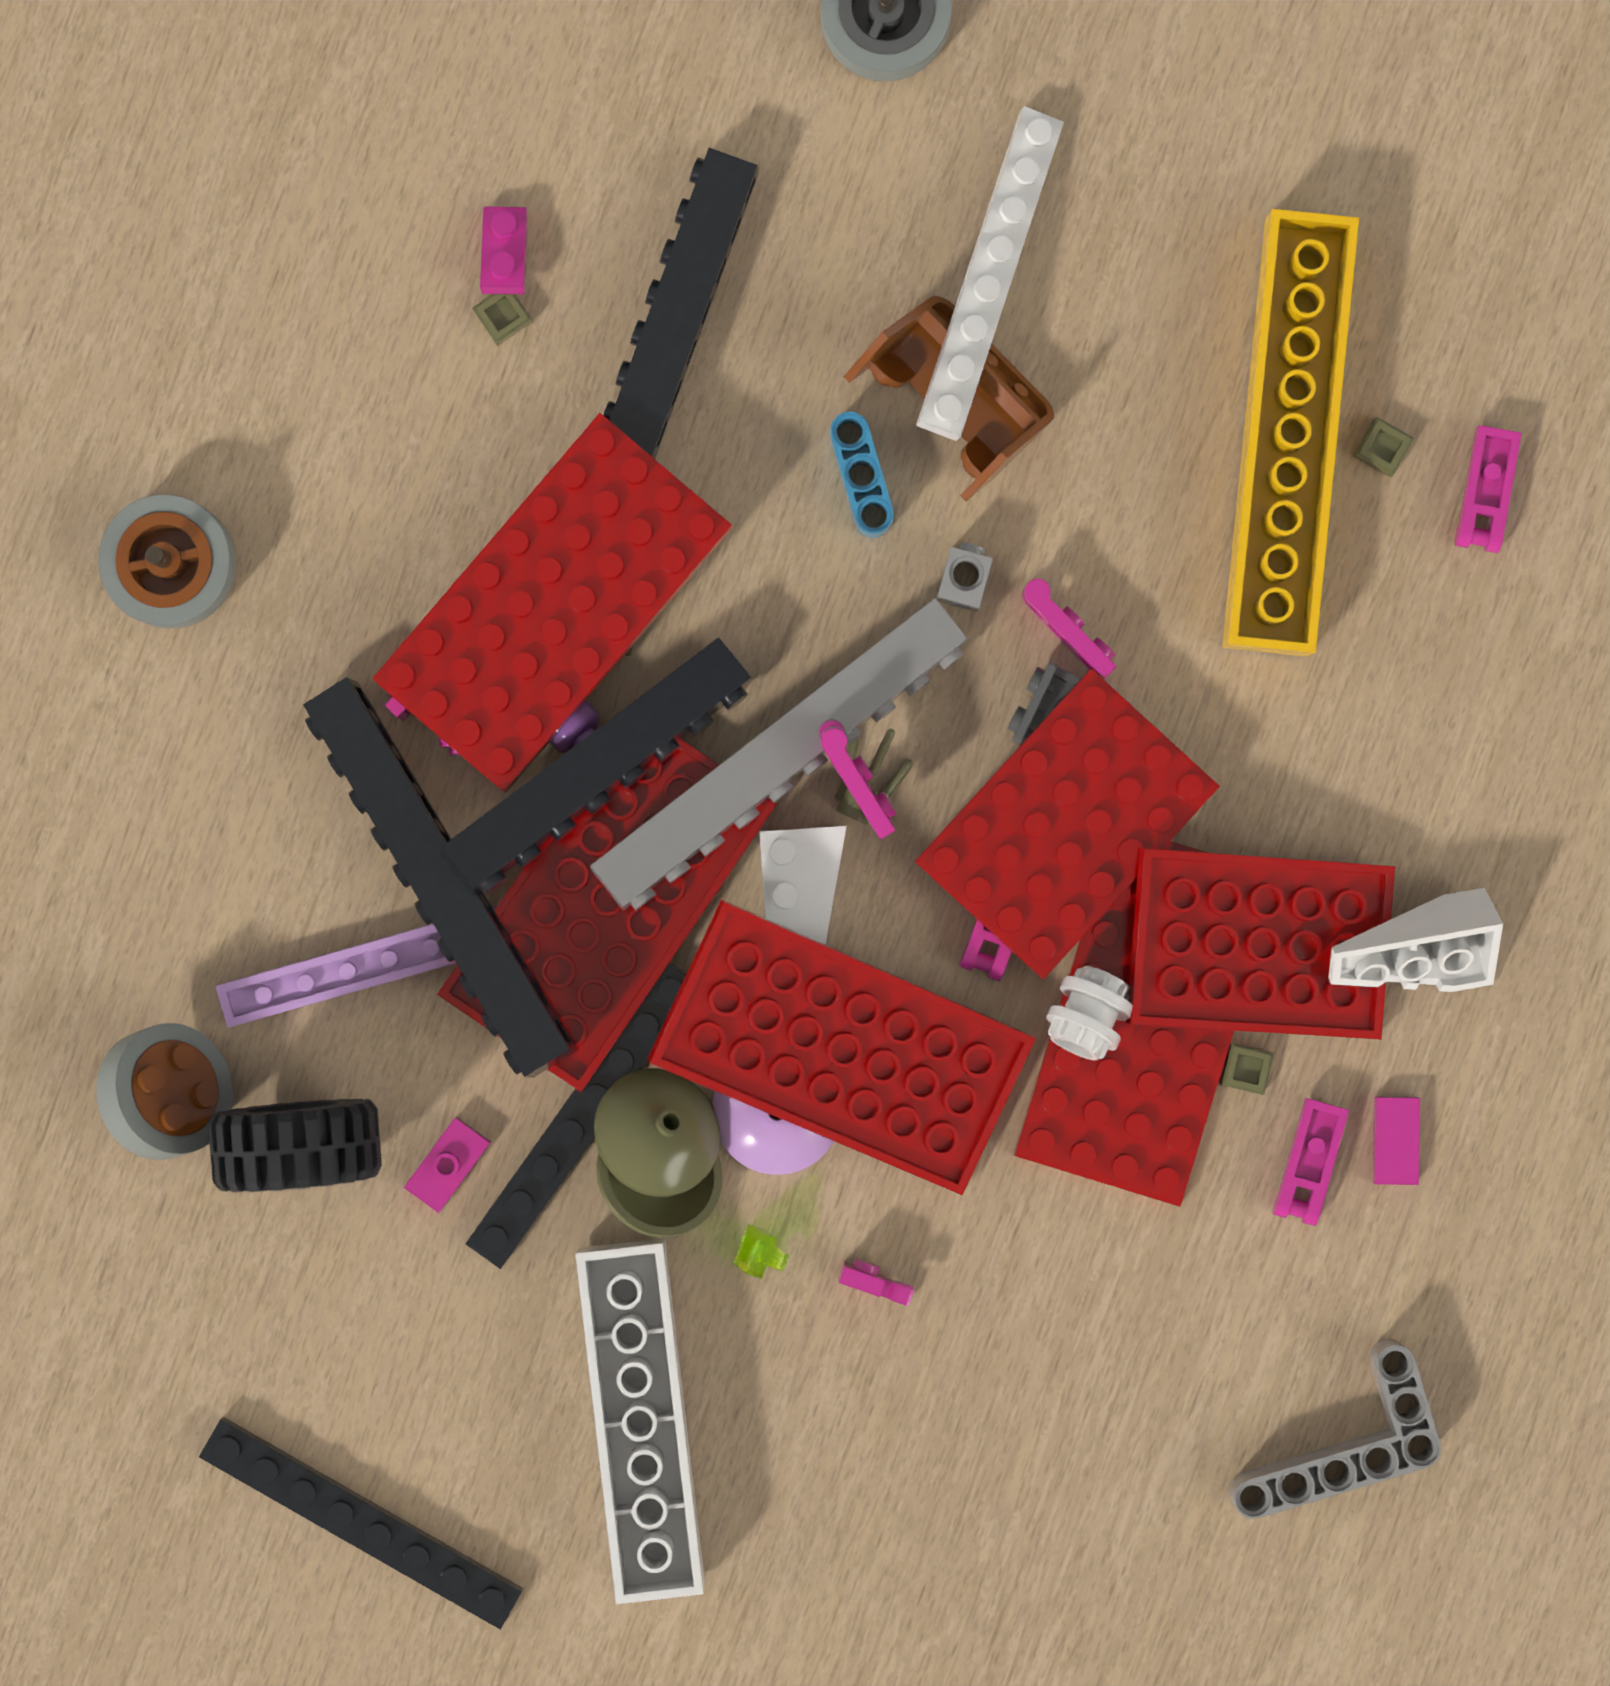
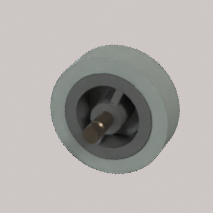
[821,0,952,81]

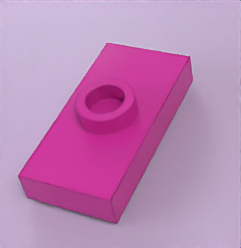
[404,1116,491,1213]

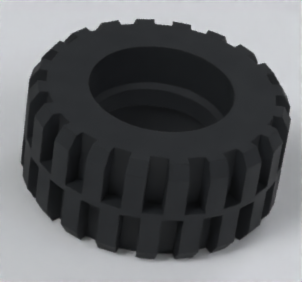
[208,1099,382,1192]

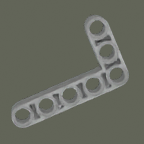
[1228,1339,1441,1519]

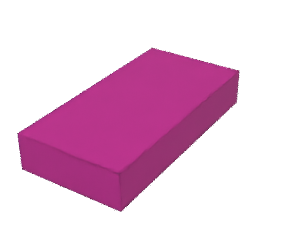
[1373,1096,1420,1185]

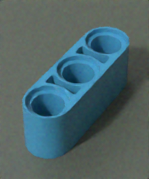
[830,411,894,538]

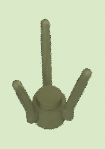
[834,727,913,825]

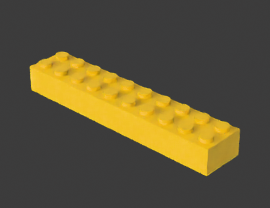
[1222,209,1359,657]

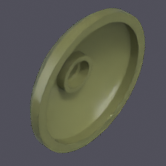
[594,1068,720,1197]
[596,1118,723,1238]

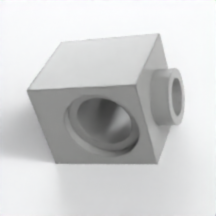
[936,542,993,612]

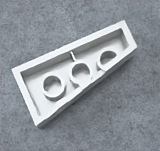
[759,826,847,945]

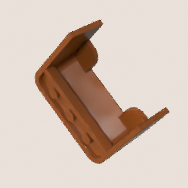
[843,296,1054,502]

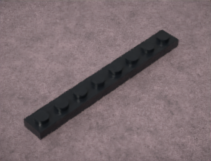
[465,963,686,1269]
[199,1417,523,1630]

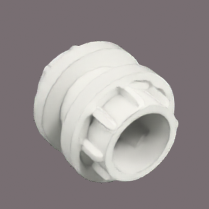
[1046,966,1133,1061]

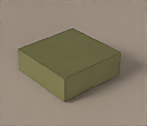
[472,294,533,346]
[1353,417,1414,477]
[1220,1043,1274,1095]

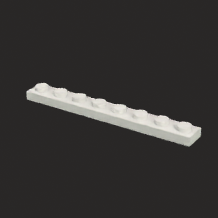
[916,106,1064,441]

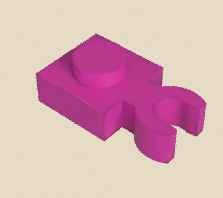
[838,1258,914,1307]

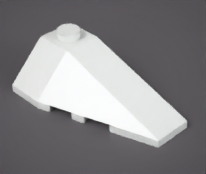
[1328,888,1503,992]

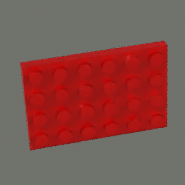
[914,668,1220,980]
[1126,848,1396,1040]

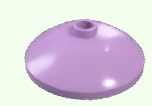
[713,1091,834,1175]

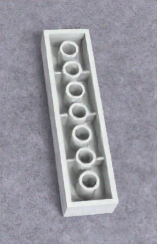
[575,1238,705,1604]

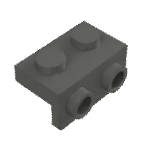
[1007,661,1082,746]

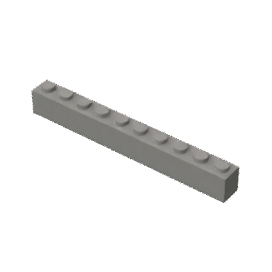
[590,598,968,911]

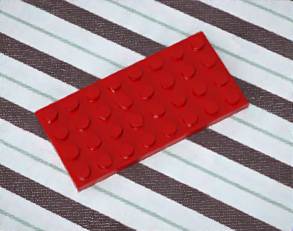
[372,413,734,793]
[437,739,777,1092]
[1013,841,1234,1207]
[647,899,1036,1196]

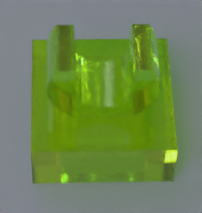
[734,1224,789,1279]

